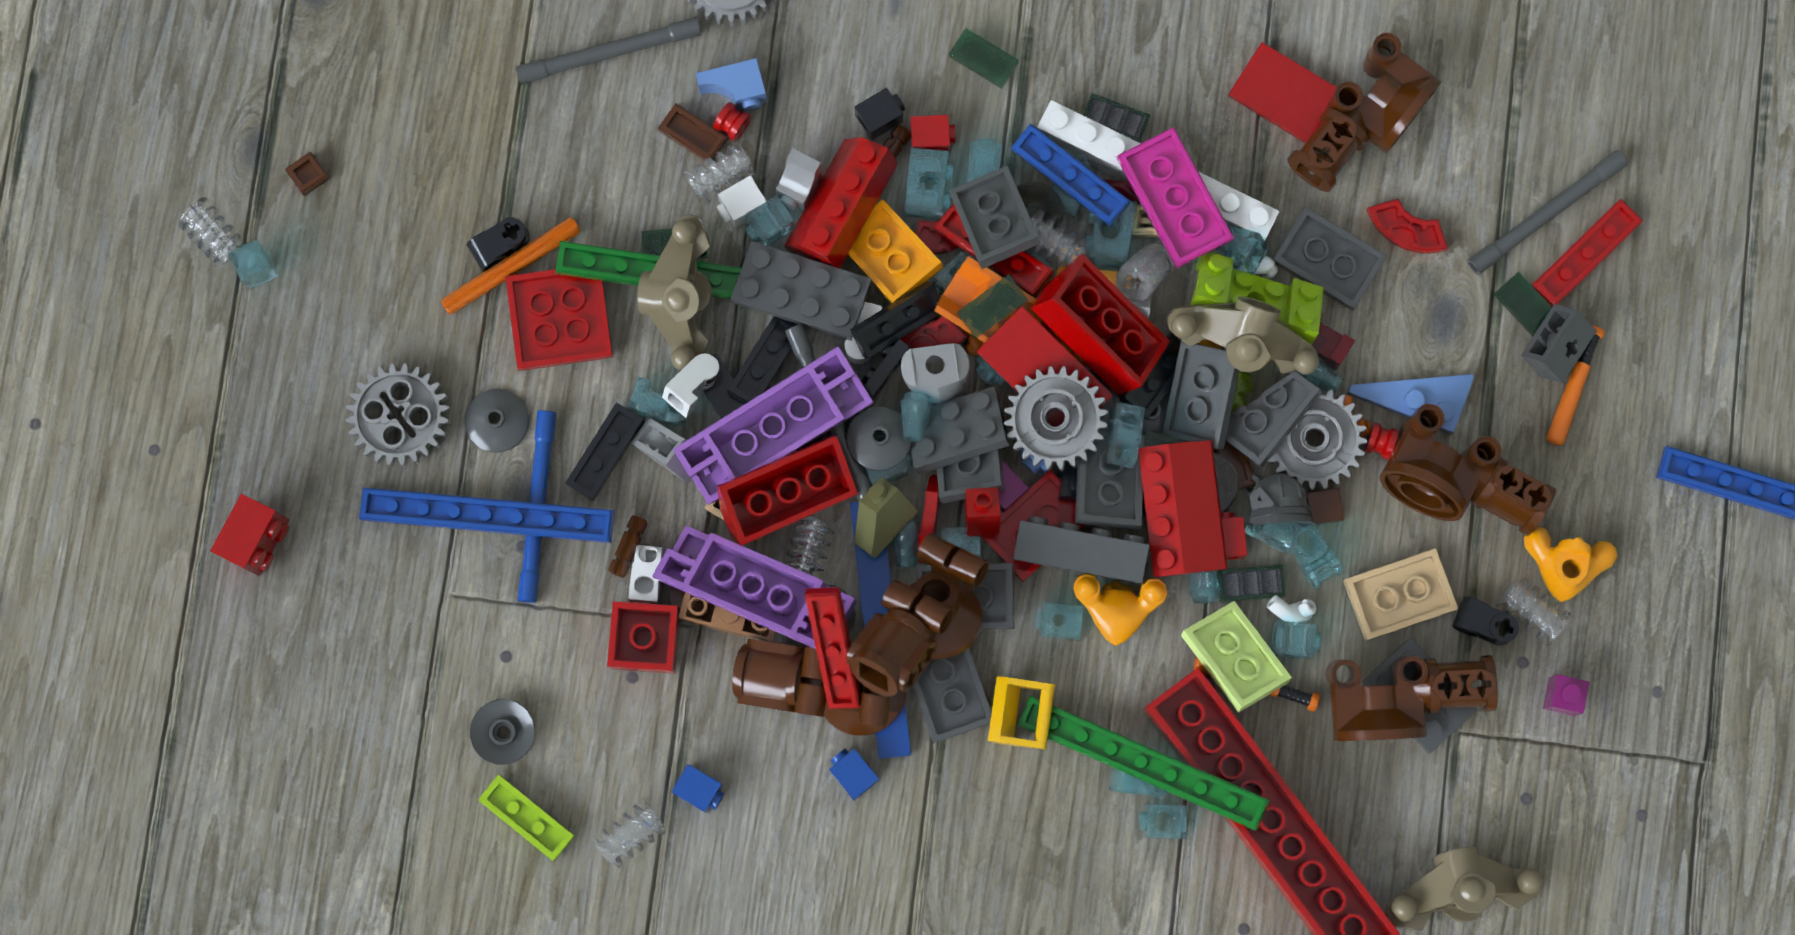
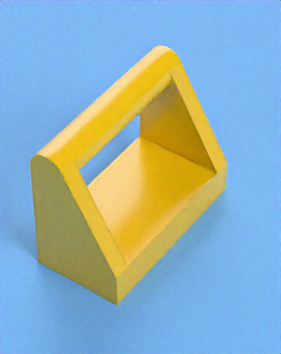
[988,676,1055,750]

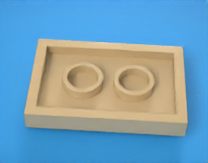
[1343,548,1458,641]

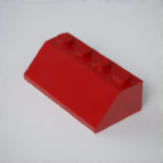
[784,137,898,269]
[1031,254,1170,395]
[717,434,858,546]
[1138,440,1228,577]

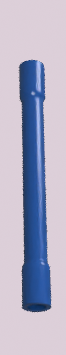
[517,410,556,603]

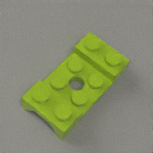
[1189,252,1324,345]

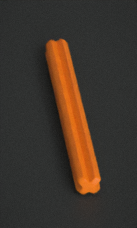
[441,217,580,314]

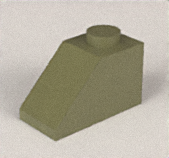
[854,478,918,559]

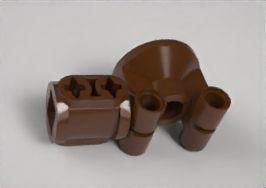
[1287,33,1441,192]
[1380,404,1556,536]
[846,533,989,697]
[732,639,907,736]
[1325,655,1498,741]

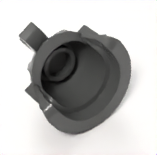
[1243,474,1317,530]

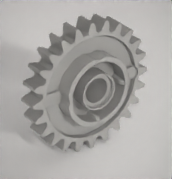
[1004,366,1109,471]
[1268,387,1368,491]

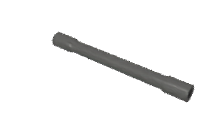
[515,17,702,84]
[1467,150,1628,275]
[785,324,872,503]

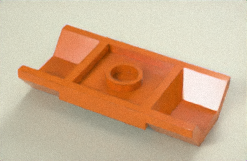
[934,256,1064,344]

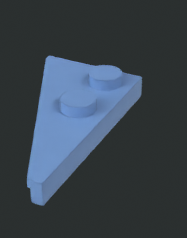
[1347,374,1474,434]

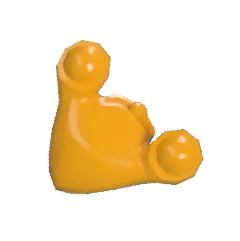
[1524,526,1617,602]
[1073,573,1168,646]

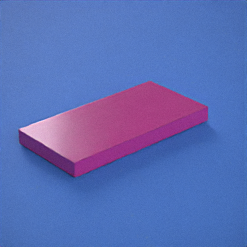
[1116,127,1234,269]

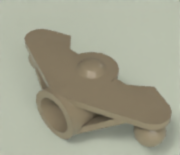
[637,214,712,370]
[1167,296,1319,374]
[1385,846,1543,931]

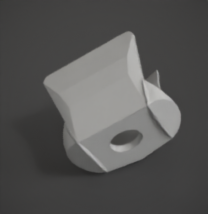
[901,343,969,410]

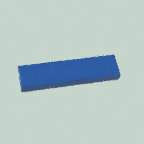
[1011,123,1130,227]

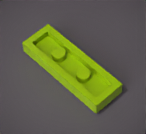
[478,774,575,862]

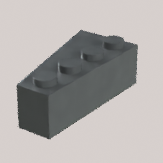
[1013,516,1150,584]

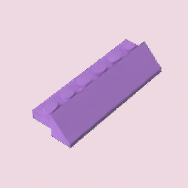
[673,346,874,505]
[652,526,857,649]

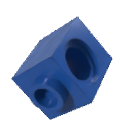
[829,748,879,801]
[671,764,725,813]

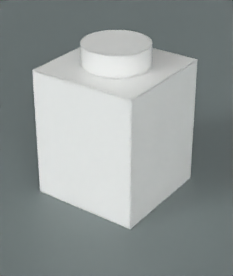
[716,175,768,228]

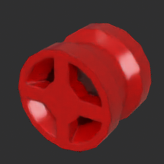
[713,102,751,142]
[1364,422,1399,460]

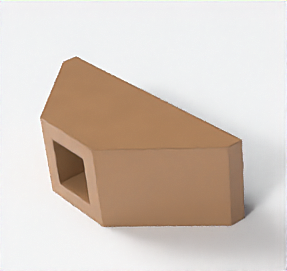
[678,592,776,642]

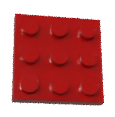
[505,269,613,371]

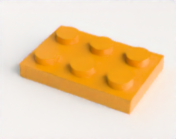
[847,199,943,304]

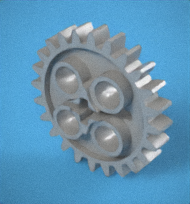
[345,363,451,467]

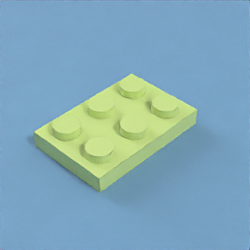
[1181,601,1292,713]

